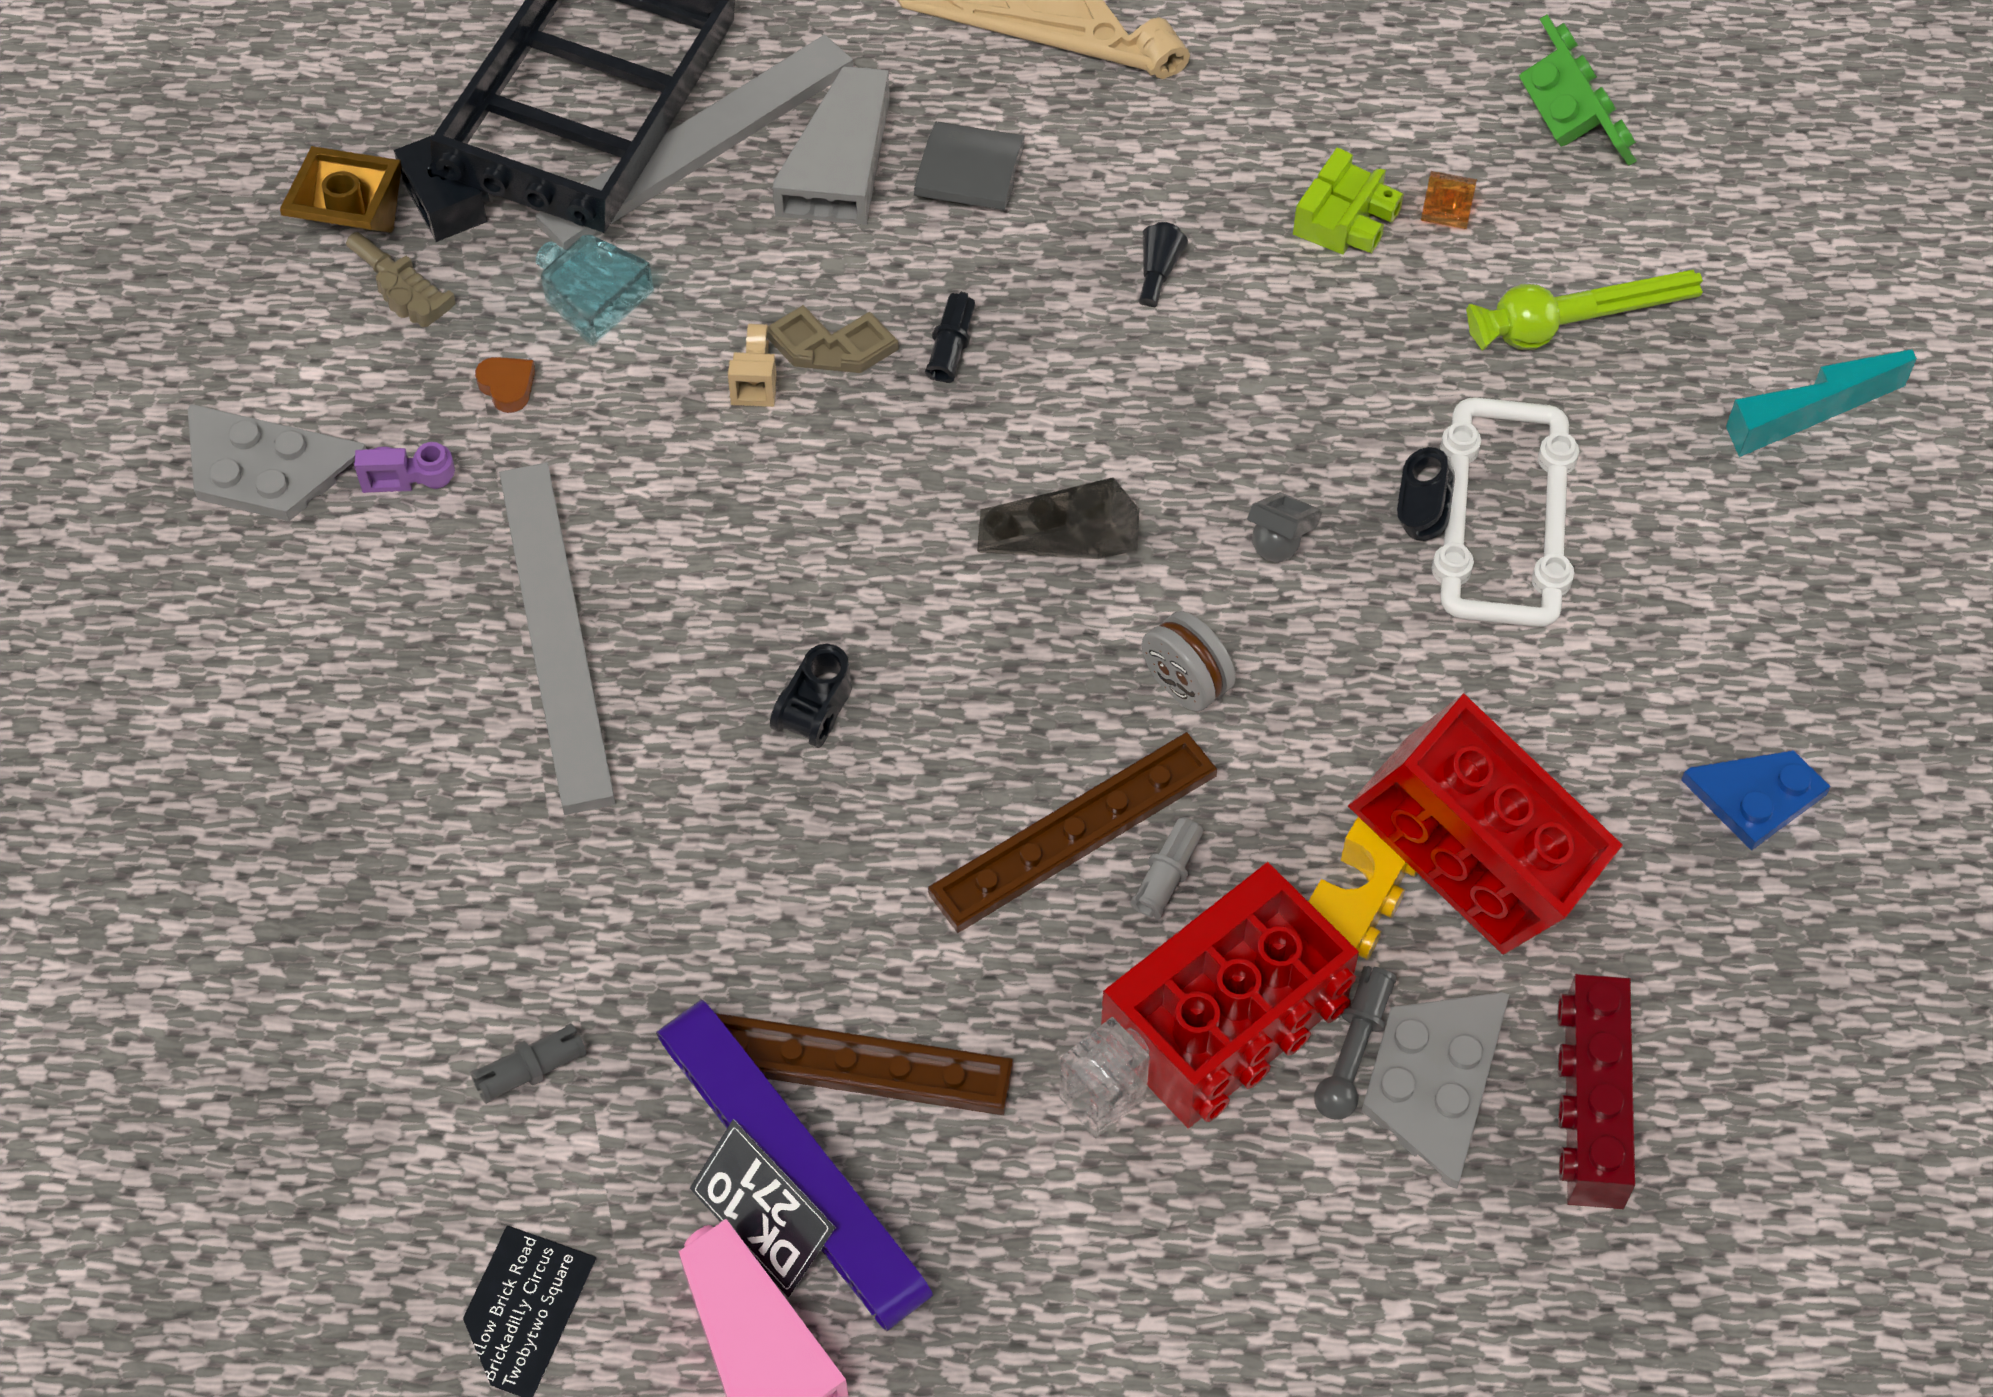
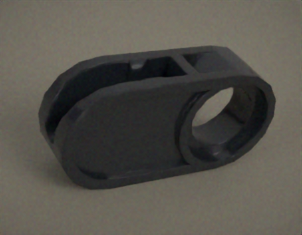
[1397,447,1455,541]

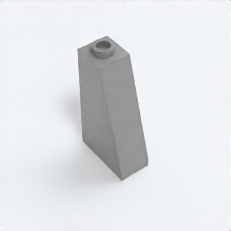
[772,66,890,225]

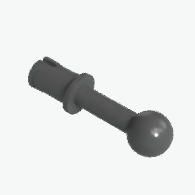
[1314,966,1397,1120]

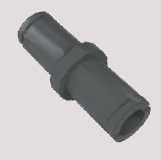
[470,1023,586,1104]

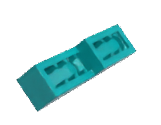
[1726,349,1917,457]

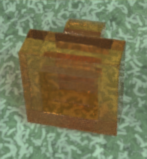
[1421,171,1477,229]

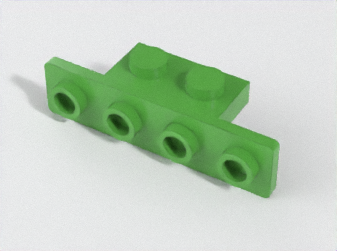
[1519,14,1637,166]

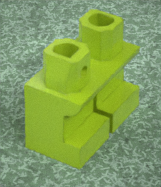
[1293,147,1404,255]

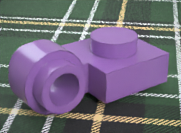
[354,442,455,493]

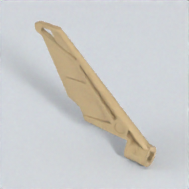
[897,0,1190,79]

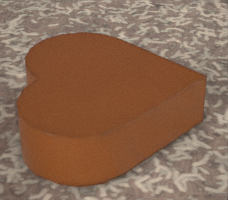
[475,357,535,413]

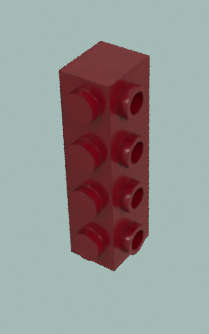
[1557,974,1635,1209]

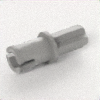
[1130,817,1203,919]

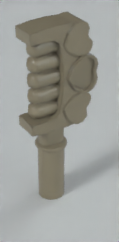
[346,232,456,327]

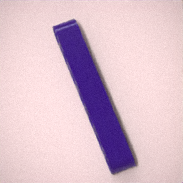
[656,999,933,1332]

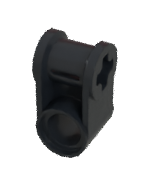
[770,643,852,748]

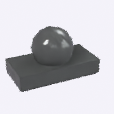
[1247,492,1323,563]

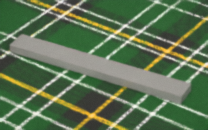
[535,34,853,253]
[499,462,616,815]

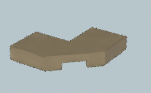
[767,305,899,373]

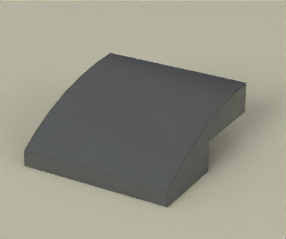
[914,121,1025,210]

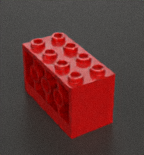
[1348,693,1623,955]
[1100,862,1359,1129]

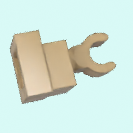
[728,324,777,407]

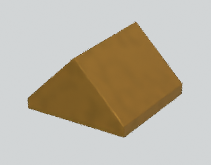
[280,146,402,232]

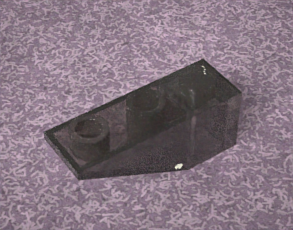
[977,477,1140,559]

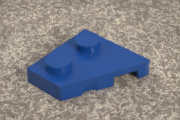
[1681,750,1831,851]

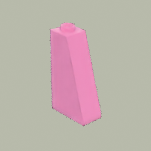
[679,1219,848,1397]

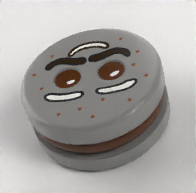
[1142,611,1236,712]

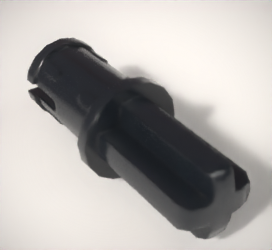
[925,291,975,383]

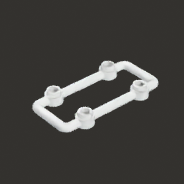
[1432,398,1579,627]

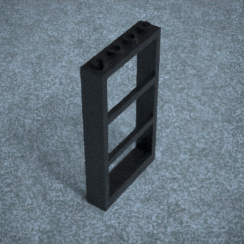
[430,0,735,233]

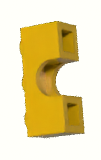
[1308,817,1418,960]

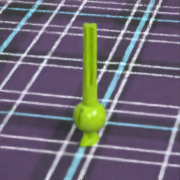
[1466,269,1703,350]

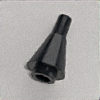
[1139,222,1188,308]

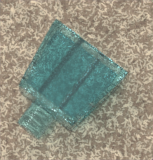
[536,234,654,346]

